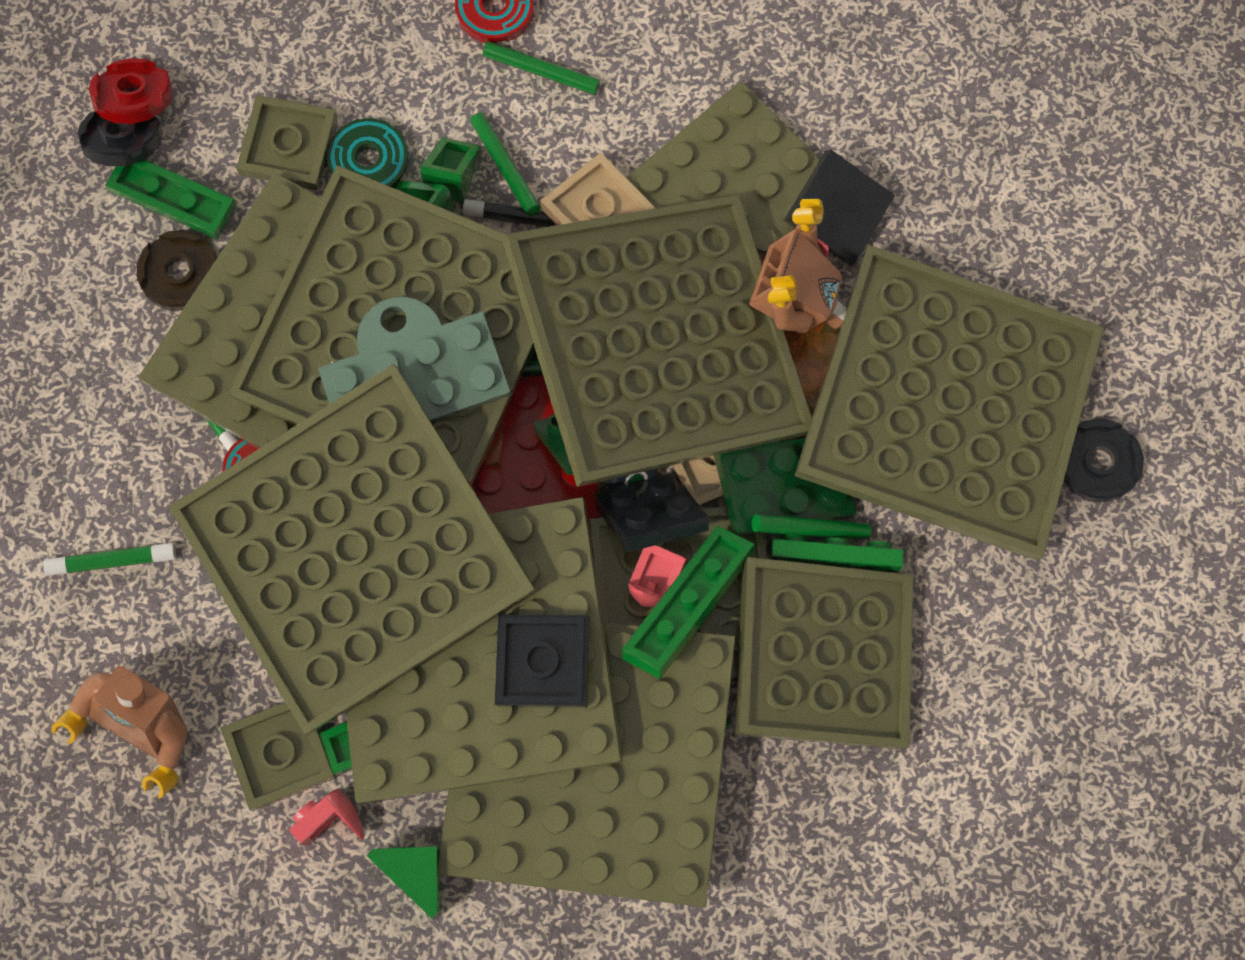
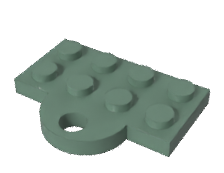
[318,297,512,423]

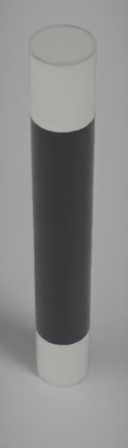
[463,199,556,227]

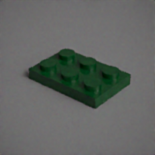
[714,438,857,536]

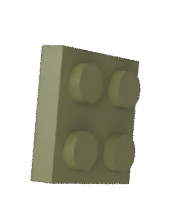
[236,95,338,190]
[220,702,336,812]

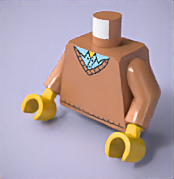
[749,199,847,333]
[51,665,188,799]

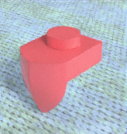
[628,545,689,607]
[289,788,365,846]

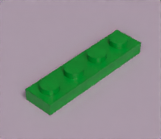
[622,525,754,679]

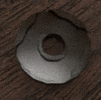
[136,230,218,311]

